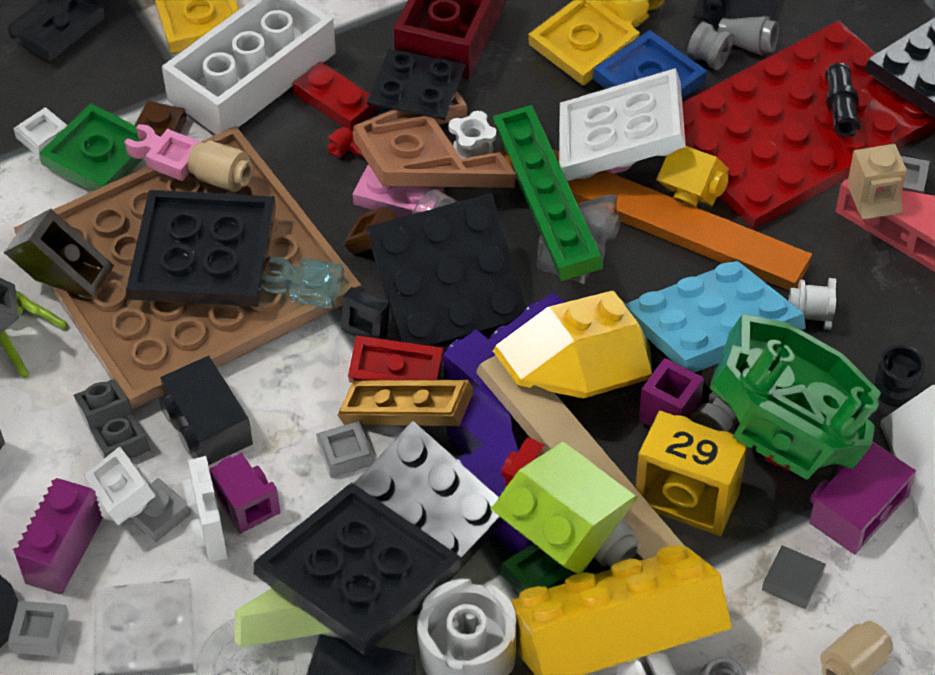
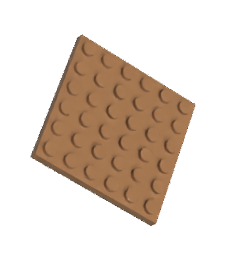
[14,126,362,411]

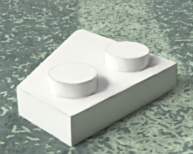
[182,456,228,563]

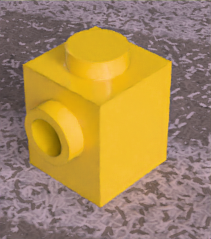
[656,146,729,207]

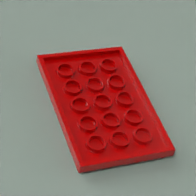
[682,21,935,230]

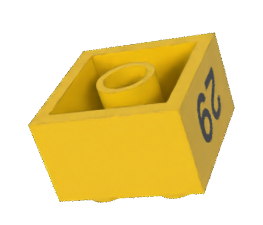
[635,410,748,537]

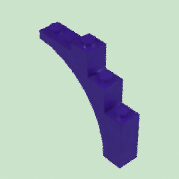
[443,292,565,555]

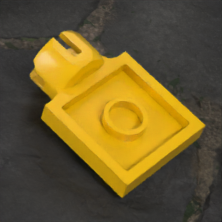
[528,0,649,86]

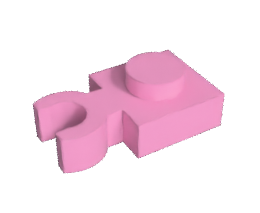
[125,124,201,181]

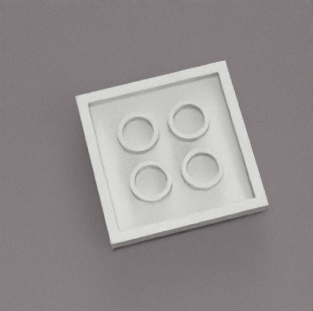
[559,68,686,181]

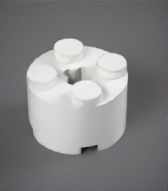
[417,579,516,675]

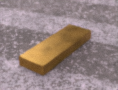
[337,380,474,426]

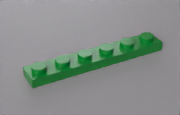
[493,105,603,281]

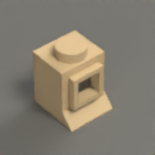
[847,144,907,220]

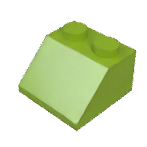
[491,441,638,574]

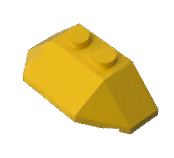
[493,291,652,398]

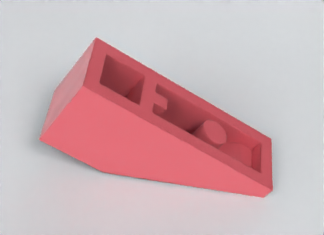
[835,179,935,272]

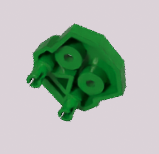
[710,314,881,479]

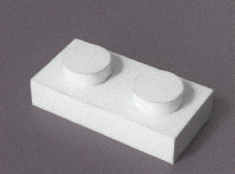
[84,447,156,526]

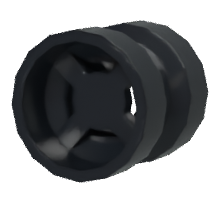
[874,345,925,407]

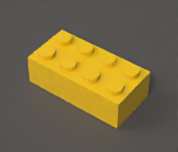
[510,545,732,675]

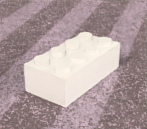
[162,0,336,134]

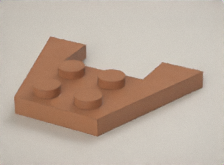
[353,91,516,188]

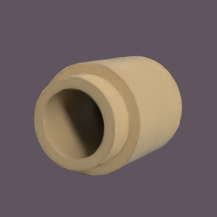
[188,141,253,192]
[820,621,893,675]

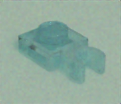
[262,257,345,309]

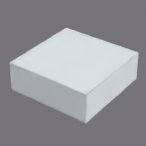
[13,107,67,157]

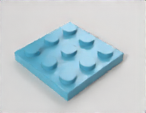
[625,261,806,373]

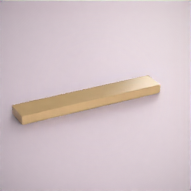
[476,355,685,561]

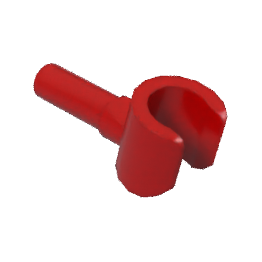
[327,127,364,158]

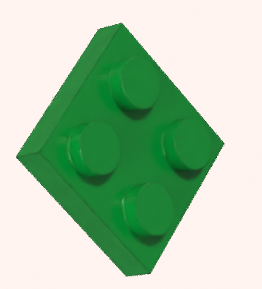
[38,103,144,191]

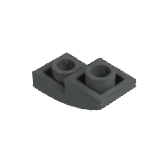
[73,380,151,459]

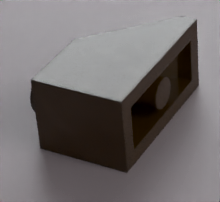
[3,209,114,299]

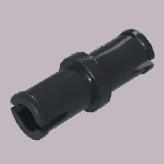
[825,63,860,138]

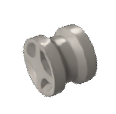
[687,22,734,70]

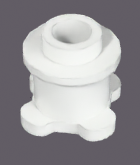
[449,111,496,159]
[788,278,836,330]

